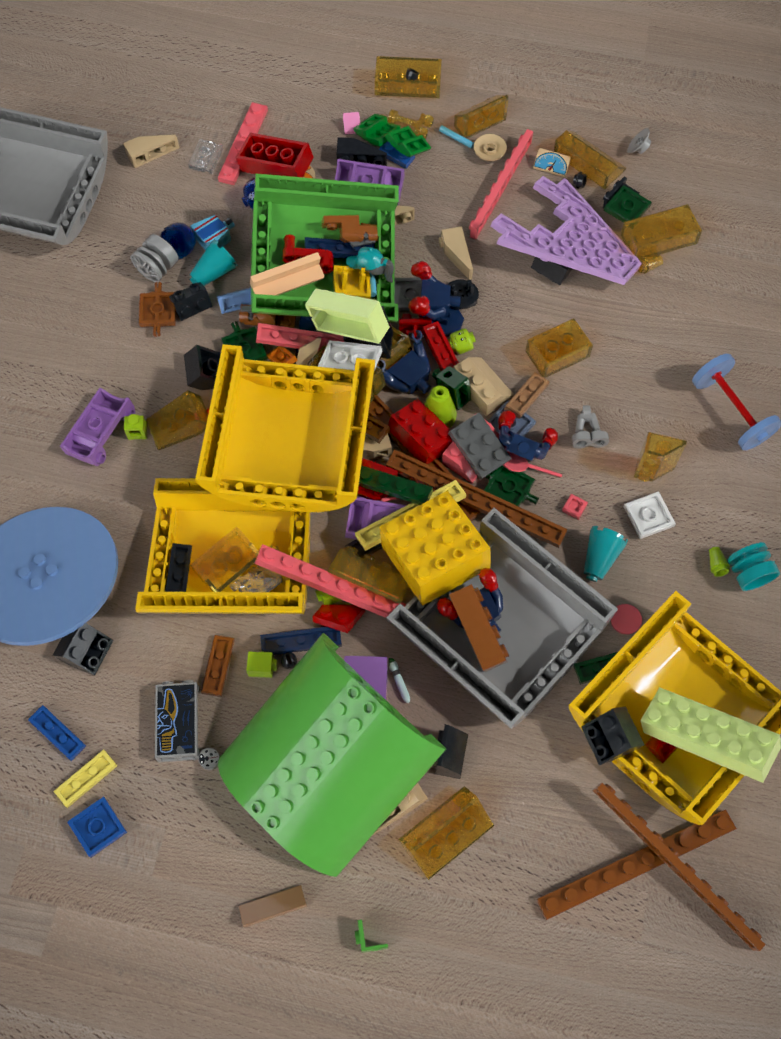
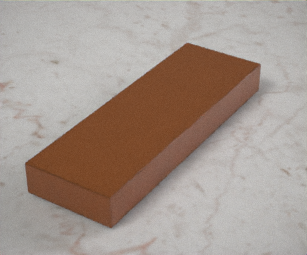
[201,635,235,697]

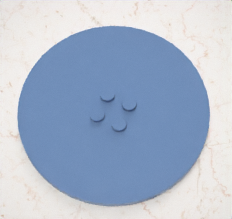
[0,507,118,646]

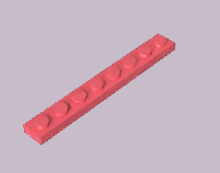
[469,129,533,240]
[254,544,407,618]

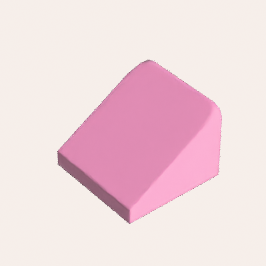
[343,112,360,134]

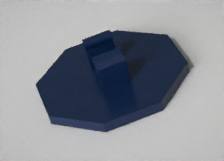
[432,306,464,337]

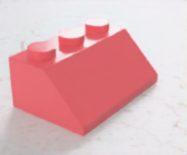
[442,414,499,484]

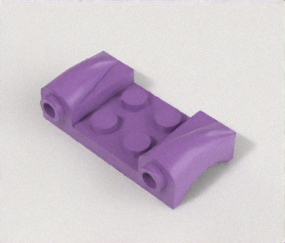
[335,159,405,205]
[60,388,135,466]
[345,497,407,539]

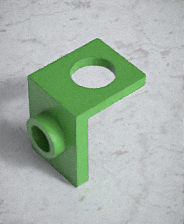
[355,919,388,953]

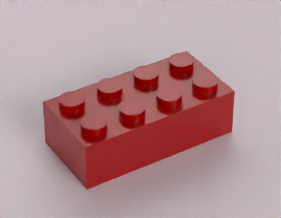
[235,133,314,178]

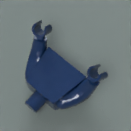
[375,330,431,394]

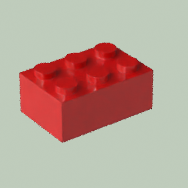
[388,398,453,465]

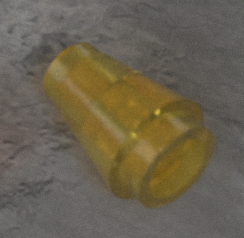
[638,255,663,274]

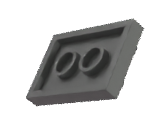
[449,412,512,480]

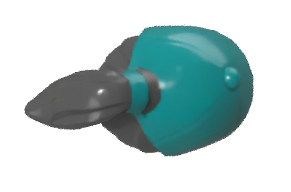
[346,247,394,283]

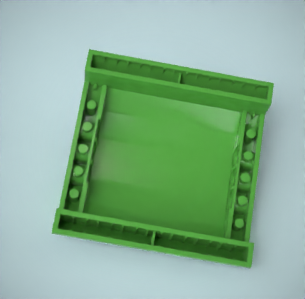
[251,174,399,322]
[218,633,446,877]

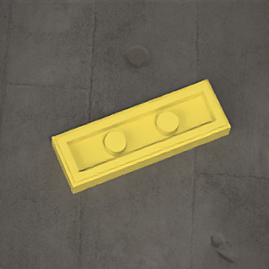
[54,749,117,808]

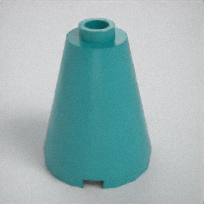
[189,239,238,286]
[584,526,628,582]

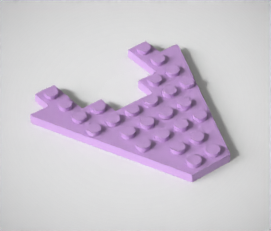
[490,176,642,285]

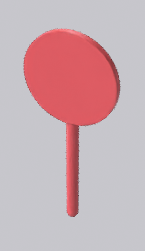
[503,451,562,477]
[610,604,642,635]

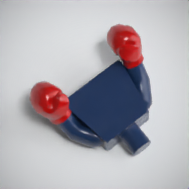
[408,261,461,320]
[498,410,558,461]
[437,568,503,633]

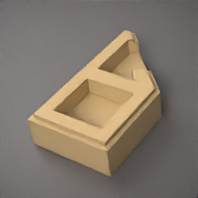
[295,337,321,366]

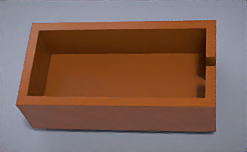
[449,584,509,672]

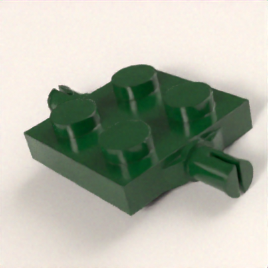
[221,321,267,361]
[484,465,539,507]

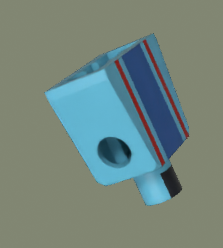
[190,215,235,250]

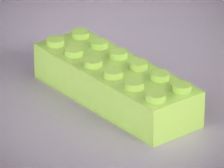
[640,687,781,783]

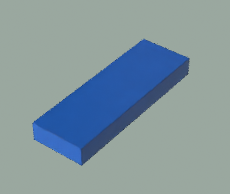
[28,705,86,761]

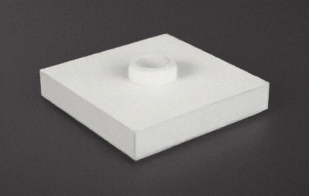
[623,491,676,539]

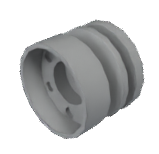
[130,234,178,282]

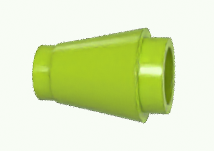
[709,547,730,577]

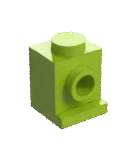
[124,414,147,440]

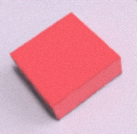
[562,494,588,520]

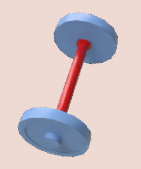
[692,354,781,450]

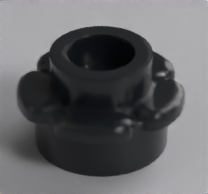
[573,172,587,189]

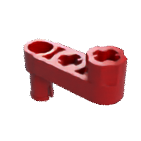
[283,234,334,274]

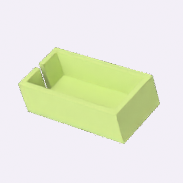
[305,289,389,344]

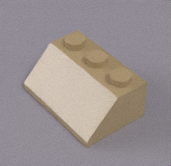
[454,357,514,416]

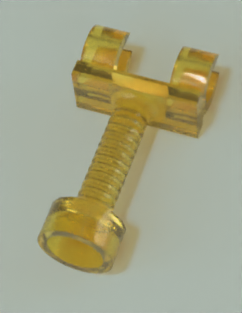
[388,109,434,139]

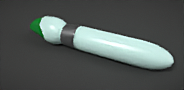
[389,658,410,703]

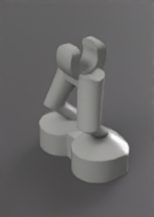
[572,405,609,449]

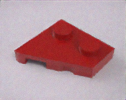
[312,605,366,634]

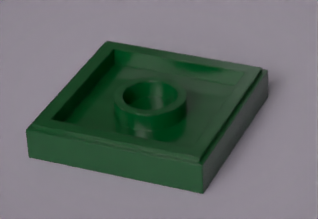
[603,185,652,228]

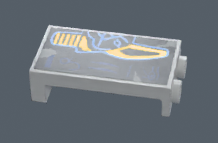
[155,680,200,762]

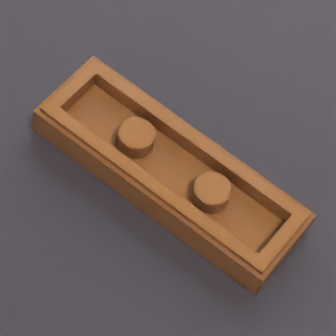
[504,372,550,419]

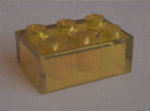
[525,318,593,378]

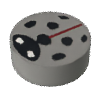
[198,748,220,770]

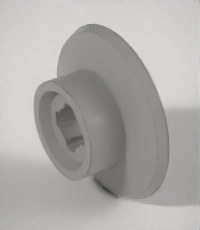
[627,128,651,154]

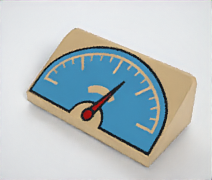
[533,148,571,177]

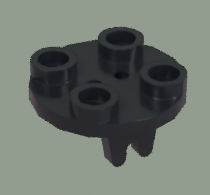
[448,279,479,310]

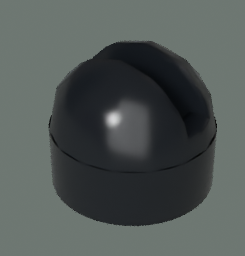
[405,68,420,82]
[281,652,298,669]

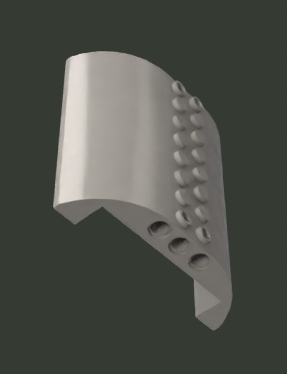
[0,107,108,245]
[386,508,618,729]

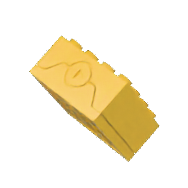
[379,490,491,606]

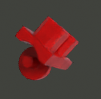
[399,314,432,338]

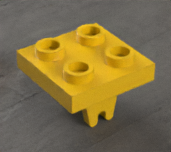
[333,265,371,299]

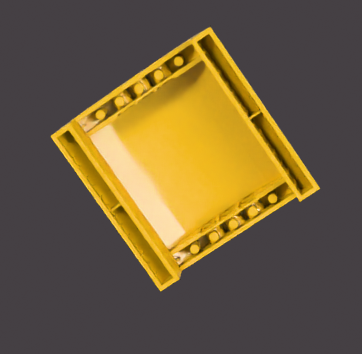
[195,344,375,512]
[135,478,311,614]
[568,591,781,826]

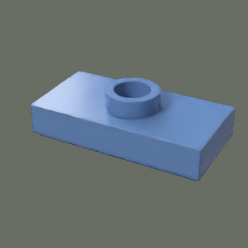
[217,287,251,314]

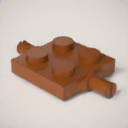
[139,282,176,337]

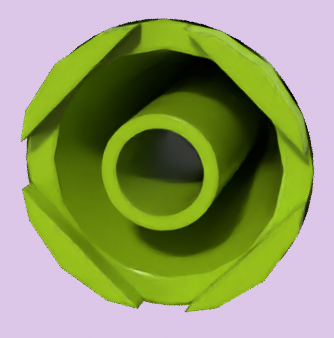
[424,386,457,428]

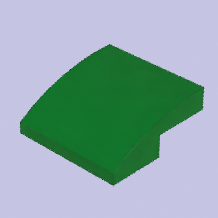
[353,114,401,147]
[385,126,431,157]

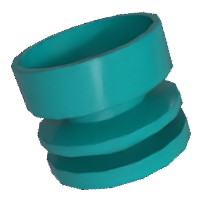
[727,542,780,591]

